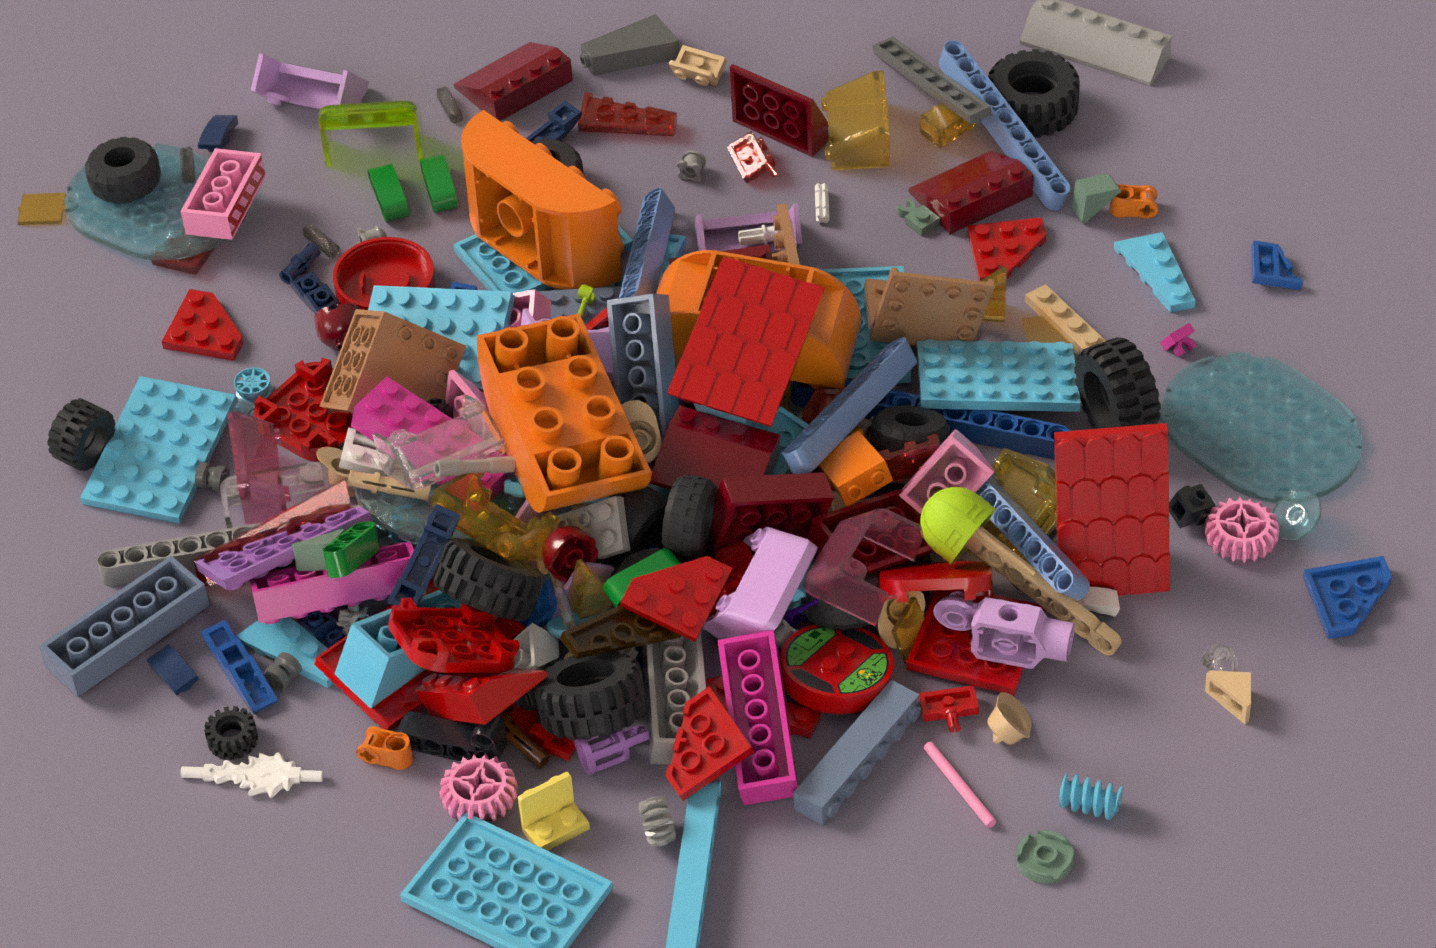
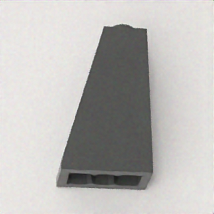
[580,14,680,75]

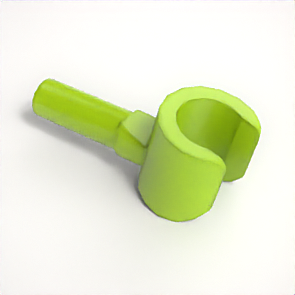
[577,284,595,318]

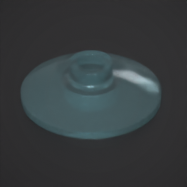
[1272,489,1322,540]

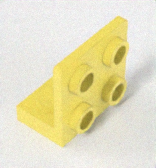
[518,772,590,851]

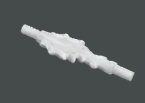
[181,752,324,798]

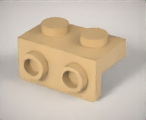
[669,45,727,86]

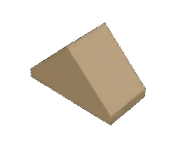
[1205,670,1251,724]

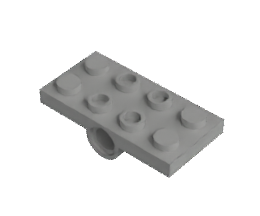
[533,496,630,576]

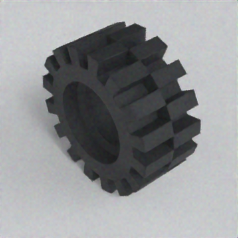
[204,706,258,760]

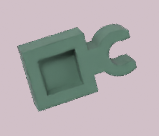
[896,198,940,236]

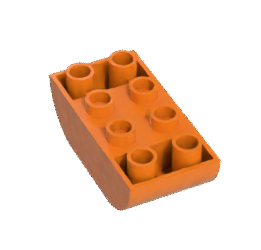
[461,110,624,290]
[656,250,861,390]
[477,313,652,513]

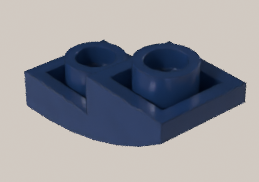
[198,115,238,152]
[291,271,339,314]
[298,610,346,648]
[146,644,200,696]

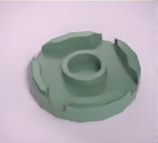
[1016,830,1075,884]

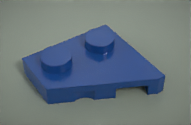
[1251,240,1303,290]

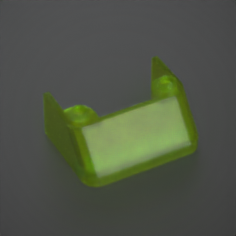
[318,100,424,167]

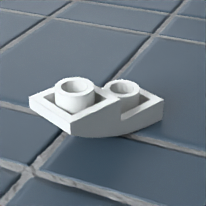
[1061,587,1120,617]

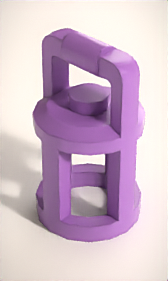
[574,725,651,775]

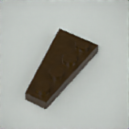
[560,605,682,659]

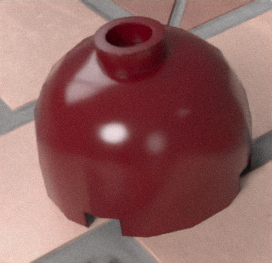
[314,304,362,351]
[542,525,598,582]

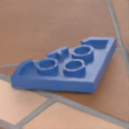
[1303,556,1392,639]

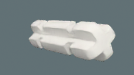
[815,183,829,224]

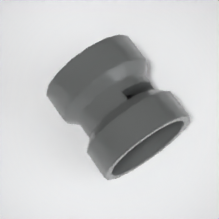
[195,462,230,492]
[263,652,302,691]

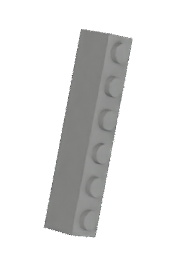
[1020,0,1172,86]
[641,633,706,764]

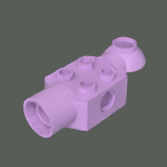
[933,591,1075,669]

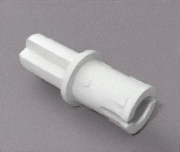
[738,225,778,246]

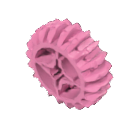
[1205,497,1280,563]
[440,753,518,823]

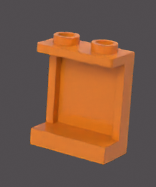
[817,431,893,506]

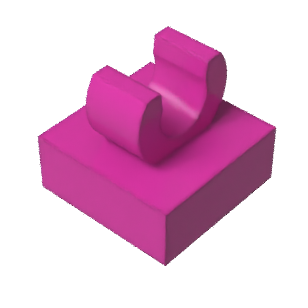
[1160,323,1196,357]

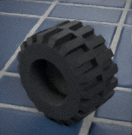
[47,398,115,471]

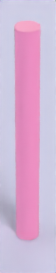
[924,742,997,828]

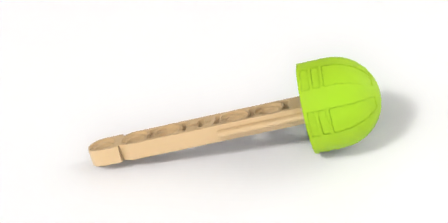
[920,487,1122,656]

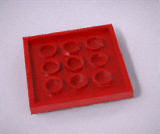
[906,589,1046,696]

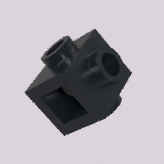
[1169,484,1216,528]

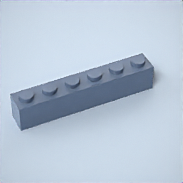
[793,680,921,826]

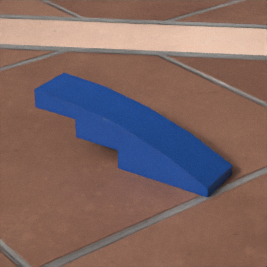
[201,620,278,714]

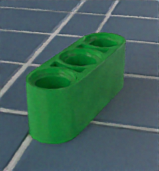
[420,154,458,213]
[368,163,410,222]
[323,521,380,578]
[603,548,681,607]

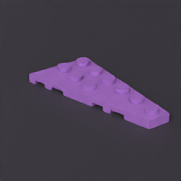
[195,506,373,590]

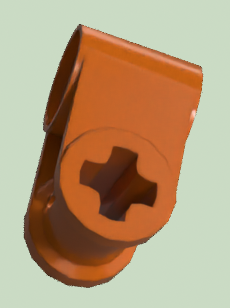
[1109,184,1158,219]
[356,726,414,770]

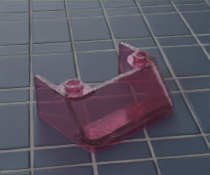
[227,411,291,525]
[803,508,924,626]

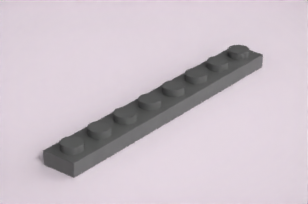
[872,36,992,124]

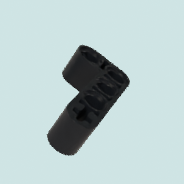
[396,712,507,762]

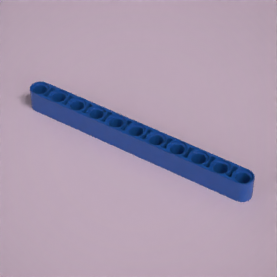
[791,381,1069,460]

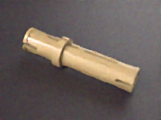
[347,469,431,501]

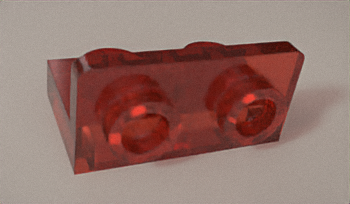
[727,131,778,183]

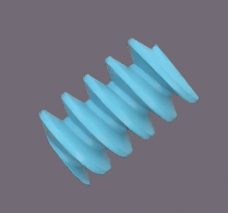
[1059,772,1124,820]

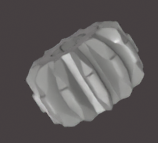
[638,796,676,847]

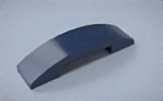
[526,101,582,142]
[387,504,461,606]

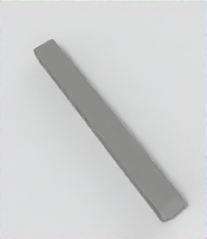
[96,501,391,586]

